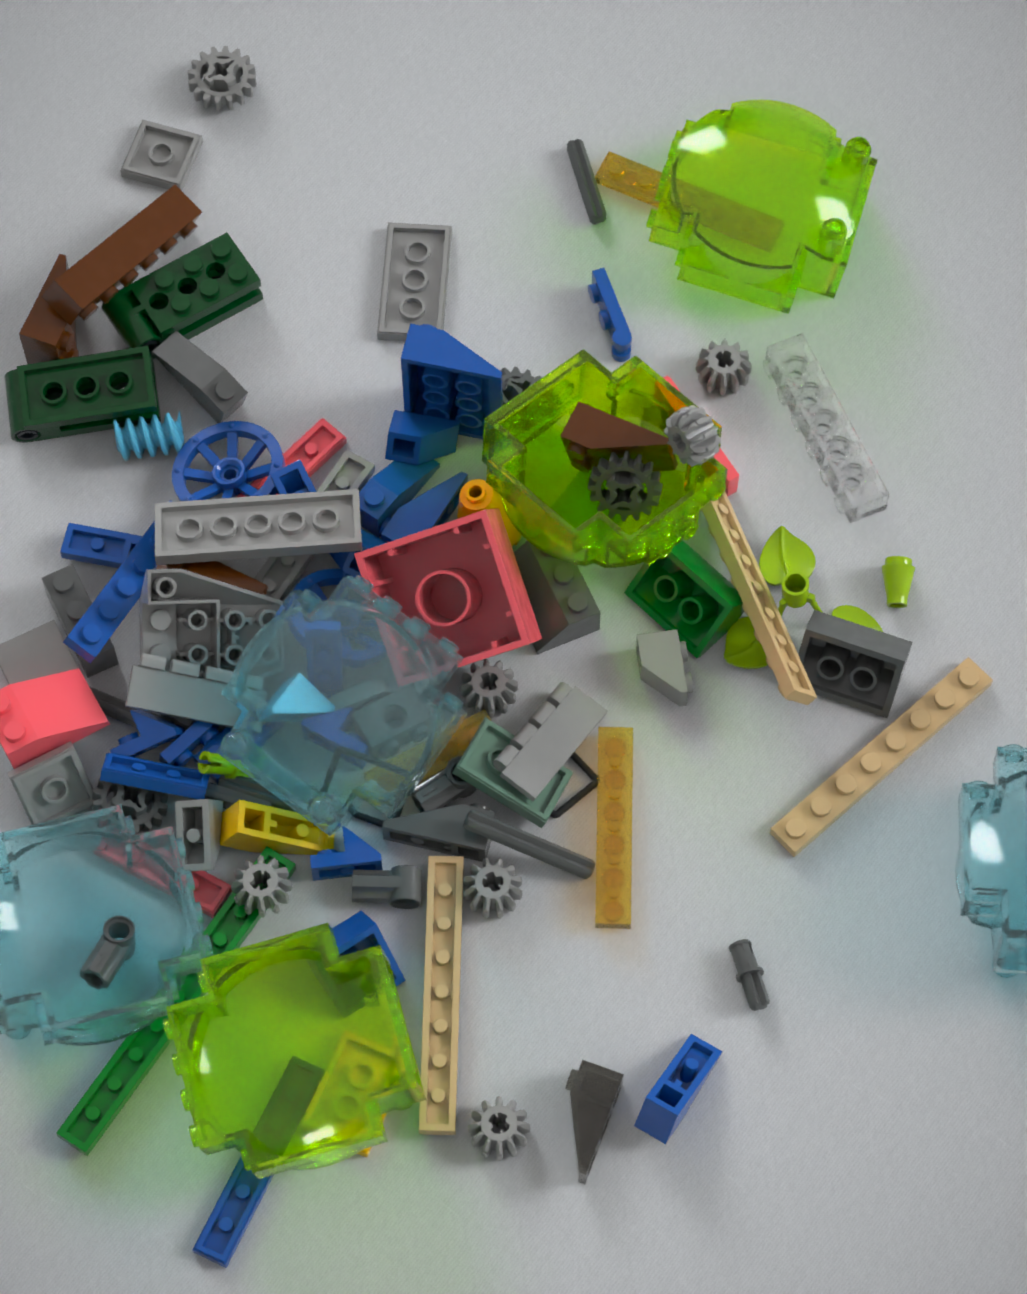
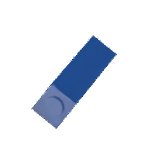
[359,460,440,538]
[379,471,468,542]
[634,1034,722,1144]

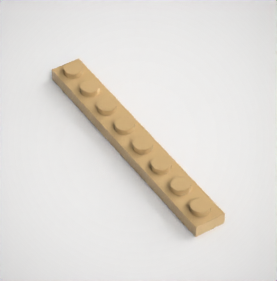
[692,479,817,705]
[770,657,993,857]
[419,856,464,1135]

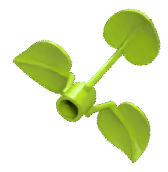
[724,526,883,669]

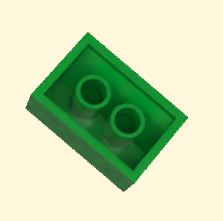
[624,536,744,658]

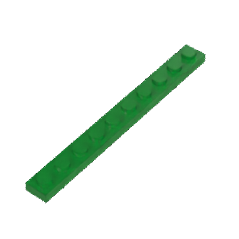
[56,846,296,1156]

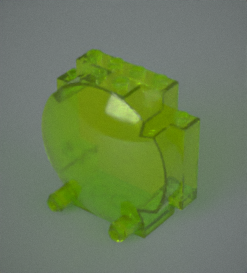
[646,100,878,314]
[482,349,728,568]
[163,923,426,1179]

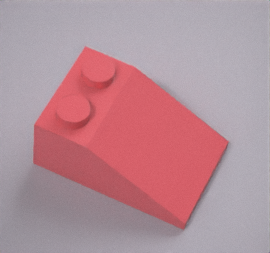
[0,668,110,769]

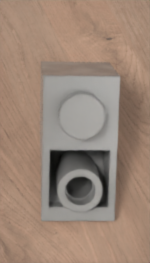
[636,629,693,706]

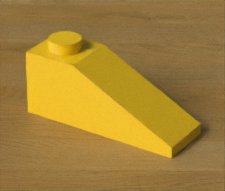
[220,799,335,855]

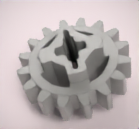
[187,46,257,111]

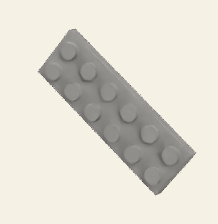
[154,489,362,565]

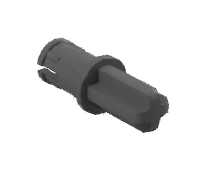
[729,939,770,1011]

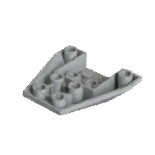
[139,569,284,685]

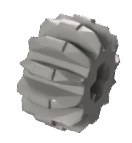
[695,338,752,396]
[664,405,721,467]
[459,658,518,719]
[231,855,292,918]
[463,857,522,919]
[468,1096,530,1161]

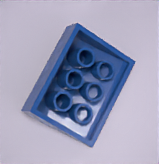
[401,323,503,443]

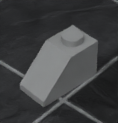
[175,799,223,872]

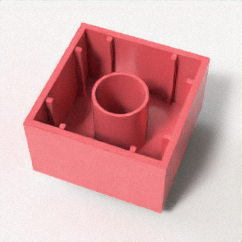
[354,508,542,687]

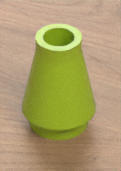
[881,556,915,608]

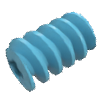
[113,411,185,461]

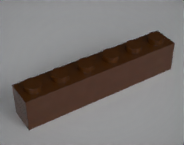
[42,184,202,325]

